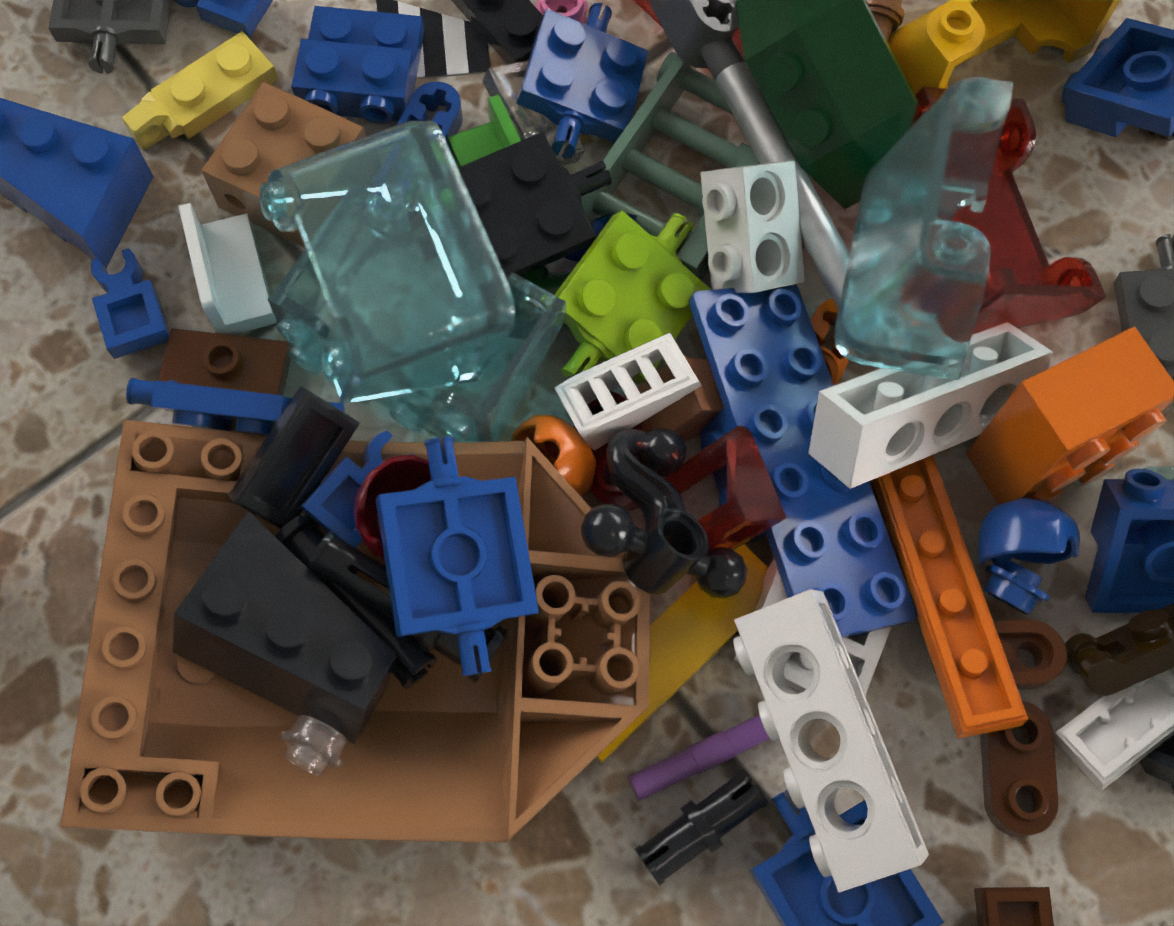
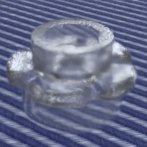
[281,715,347,776]

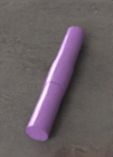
[628,714,770,801]

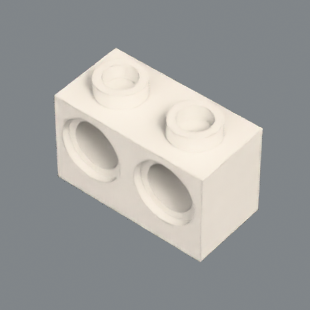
[700,161,805,293]

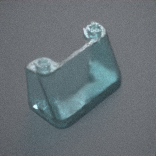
[834,77,1013,380]
[260,120,515,404]

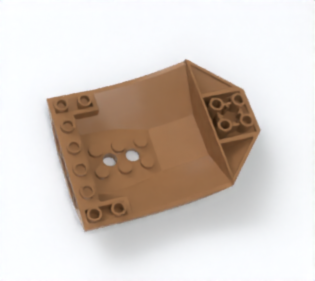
[61,419,650,842]

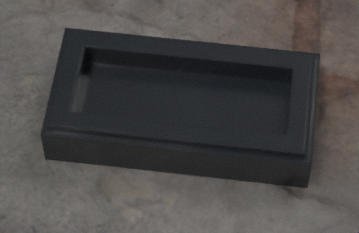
[228,386,360,528]

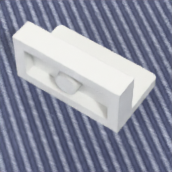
[178,203,277,335]

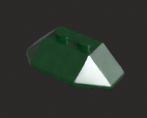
[735,0,918,209]

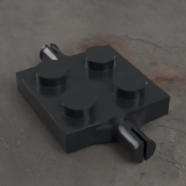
[415,132,612,292]

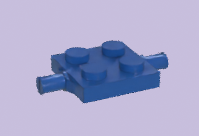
[516,3,649,158]
[126,378,345,435]
[375,437,539,677]
[749,789,944,926]

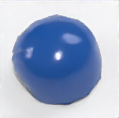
[978,498,1080,568]

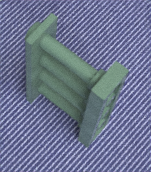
[581,52,760,280]

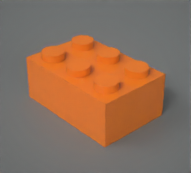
[966,326,1174,505]

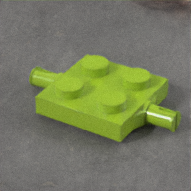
[546,210,710,384]

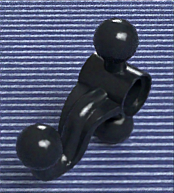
[581,427,747,599]

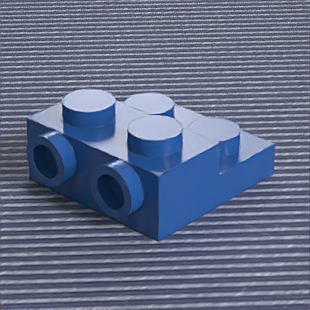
[291,6,425,124]
[1061,18,1174,137]
[1085,469,1174,613]

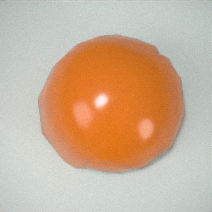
[511,415,596,497]

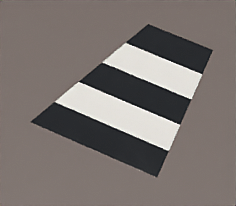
[376,0,490,78]

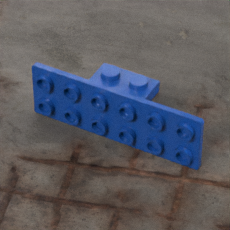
[689,284,917,638]

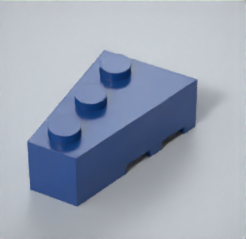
[0,98,154,268]

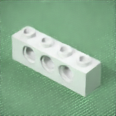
[808,322,1053,489]
[733,589,929,893]

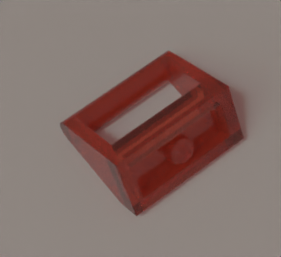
[663,425,787,550]

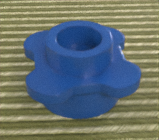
[983,560,1051,616]

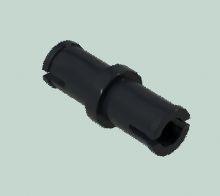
[634,768,769,886]

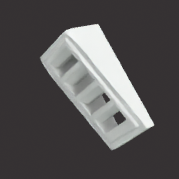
[554,333,702,451]

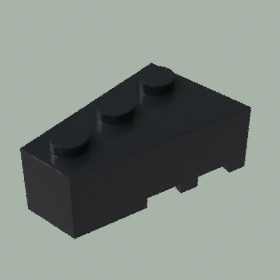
[173,511,397,745]

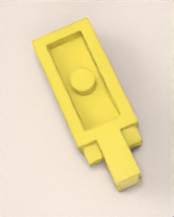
[122,31,278,151]

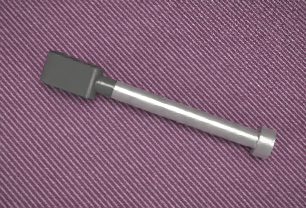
[649,0,905,359]

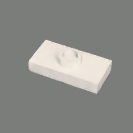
[1054,670,1174,791]

